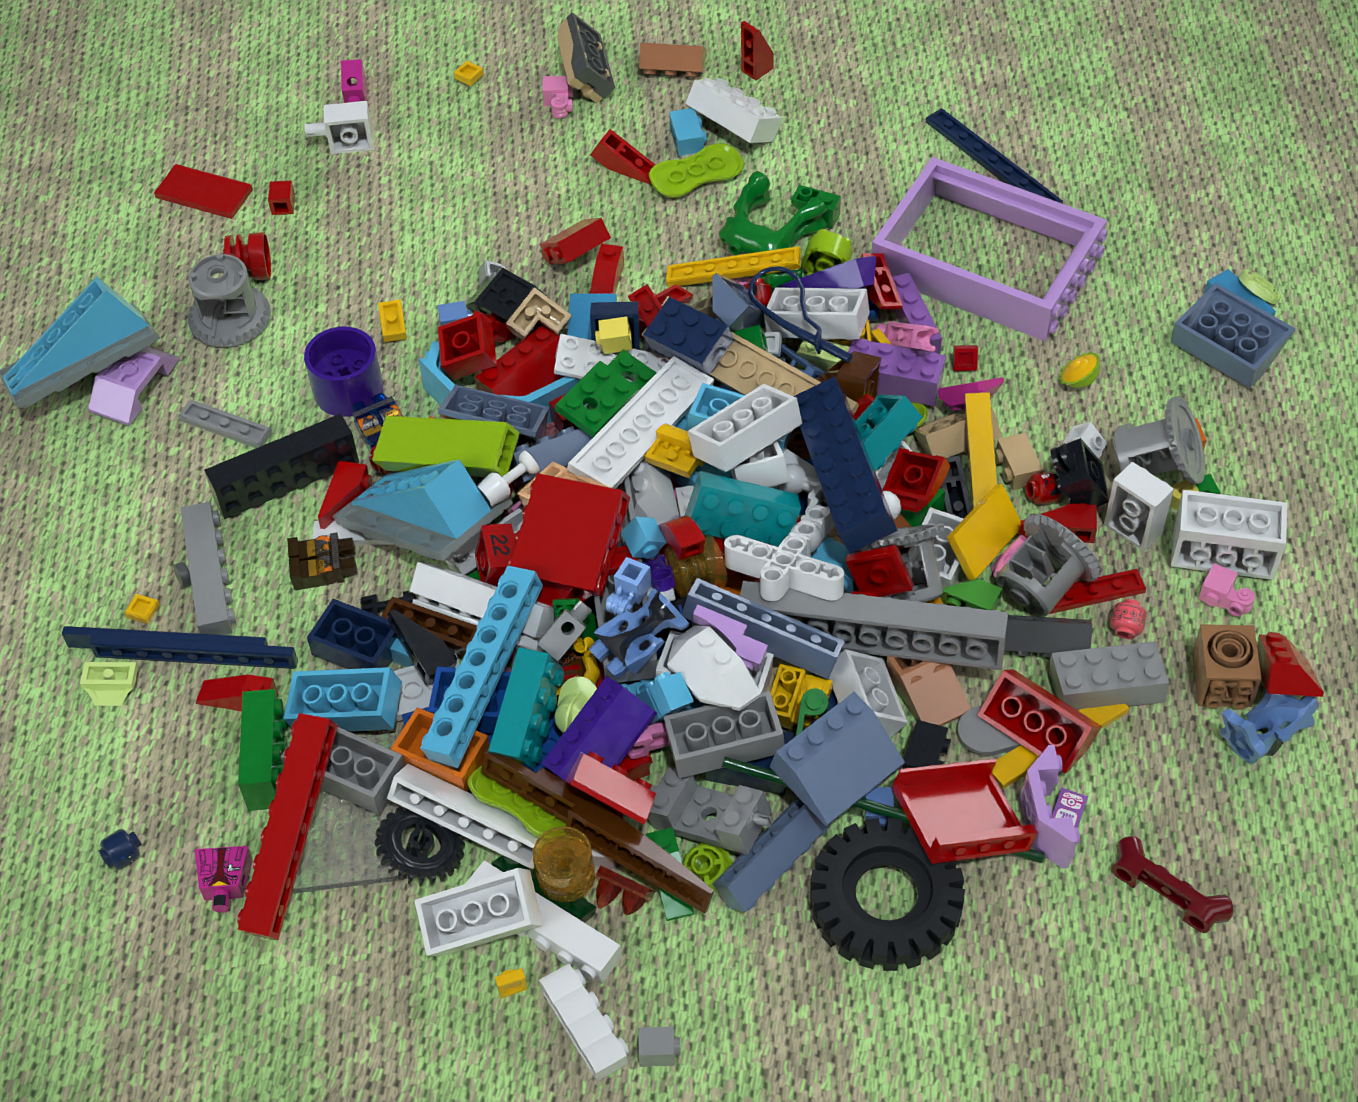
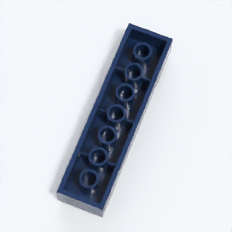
[793,376,898,553]

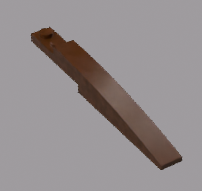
[481,749,714,914]

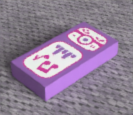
[1052,788,1088,827]

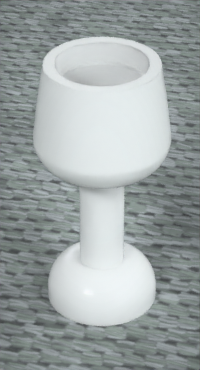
[477,450,540,507]

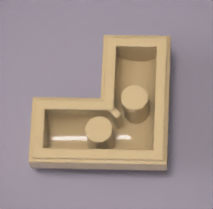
[506,287,572,339]

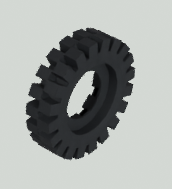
[810,818,965,971]

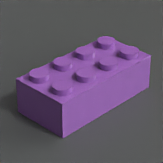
[848,339,946,406]

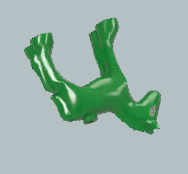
[718,171,827,293]

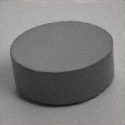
[173,562,191,588]

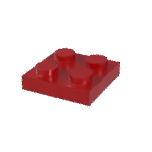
[846,545,914,597]

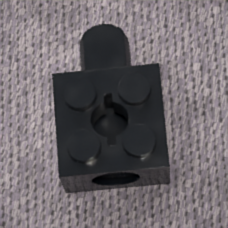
[1050,438,1109,507]

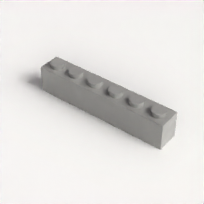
[181,501,236,635]

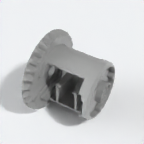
[188,254,271,347]
[1114,396,1205,484]
[997,513,1101,616]
[856,523,945,603]

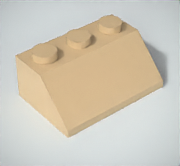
[913,408,1002,458]

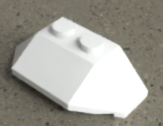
[629,458,680,525]
[667,625,761,711]

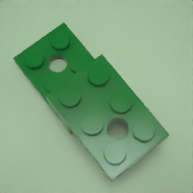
[554,349,656,437]

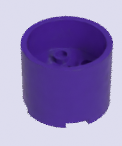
[304,326,384,417]

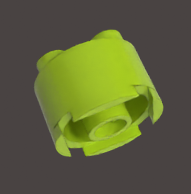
[802,229,852,275]

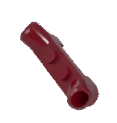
[1112,836,1233,933]

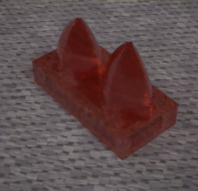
[596,865,656,915]

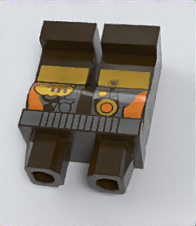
[287,532,357,591]

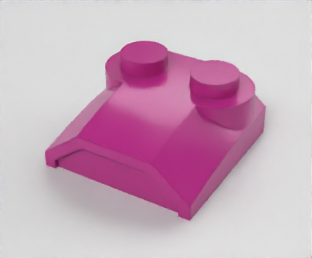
[937,377,1004,411]

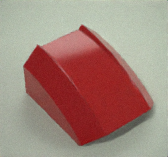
[882,448,950,512]

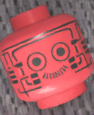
[1110,599,1147,639]

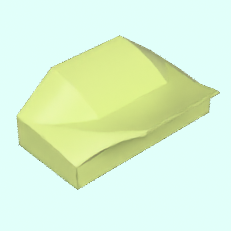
[80,662,138,706]

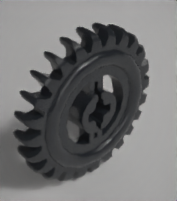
[374,807,465,886]

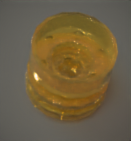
[665,534,727,599]
[532,826,596,902]

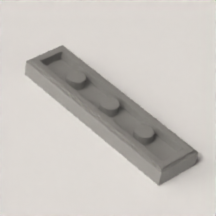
[178,400,273,448]

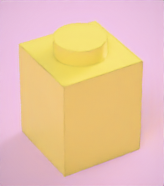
[595,317,632,354]

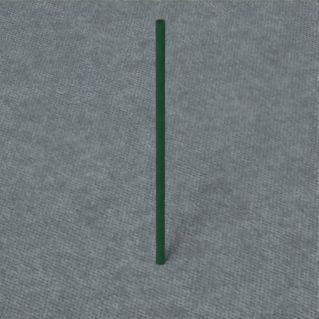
[722,756,1044,863]

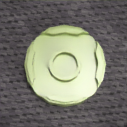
[1238,269,1281,304]

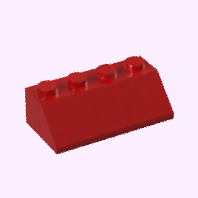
[475,325,565,396]
[977,669,1102,774]

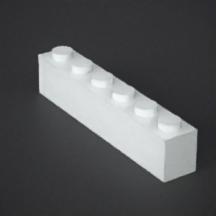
[410,562,555,639]
[387,764,550,869]
[465,861,622,983]

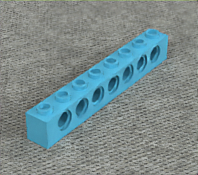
[421,566,543,768]

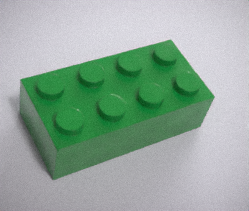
[238,689,288,811]

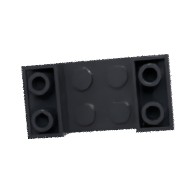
[466,268,550,340]

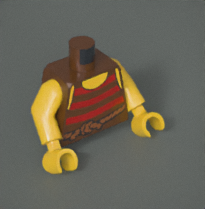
[555,637,600,706]

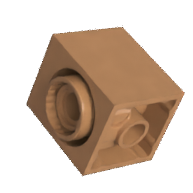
[1192,624,1261,709]

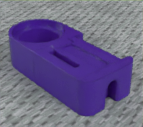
[642,555,676,592]

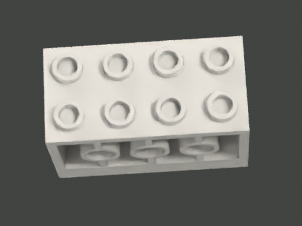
[1171,490,1287,580]

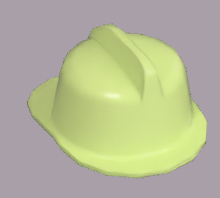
[554,676,597,733]

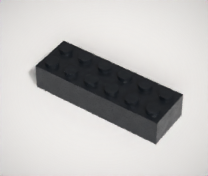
[204,413,359,519]

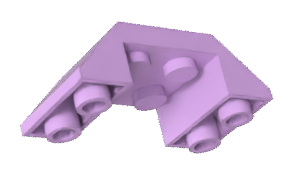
[88,346,179,426]
[1019,745,1080,869]

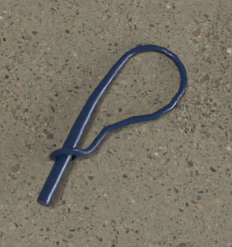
[748,266,853,363]

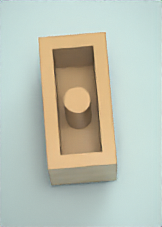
[994,433,1043,490]

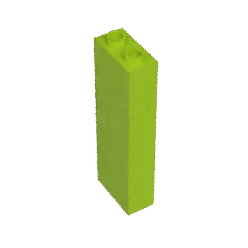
[372,416,520,477]

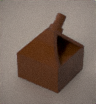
[814,351,882,402]

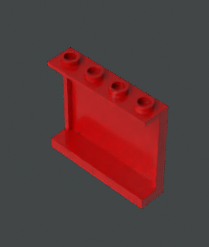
[508,473,631,597]
[892,759,1038,864]

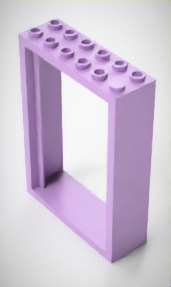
[871,157,1108,341]

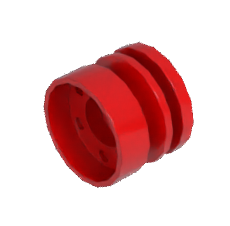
[223,232,271,280]

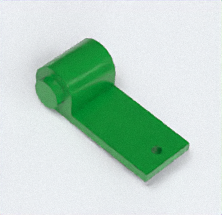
[796,688,829,736]

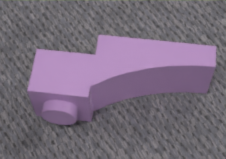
[693,604,768,672]

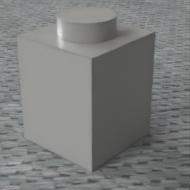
[638,1027,681,1067]

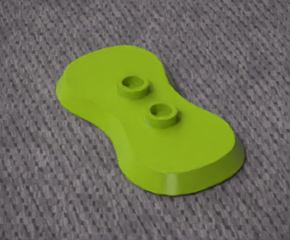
[649,143,744,198]
[468,766,568,841]

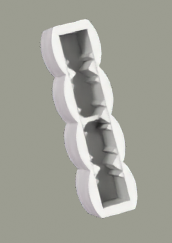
[539,964,629,1082]

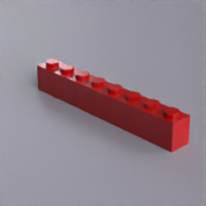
[237,713,338,940]

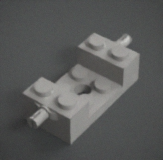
[648,767,773,855]

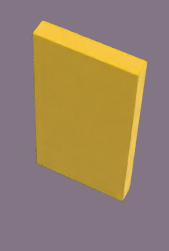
[947,484,1021,580]

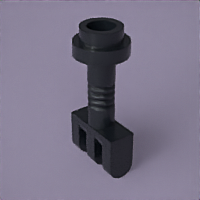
[360,590,417,616]

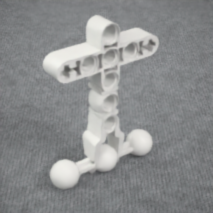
[724,464,901,601]

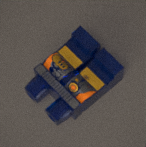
[352,392,403,453]

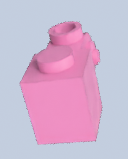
[542,76,573,119]
[1198,563,1255,617]

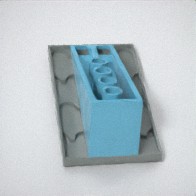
[0,276,160,408]
[332,459,513,561]

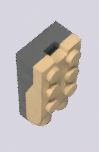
[557,12,615,103]

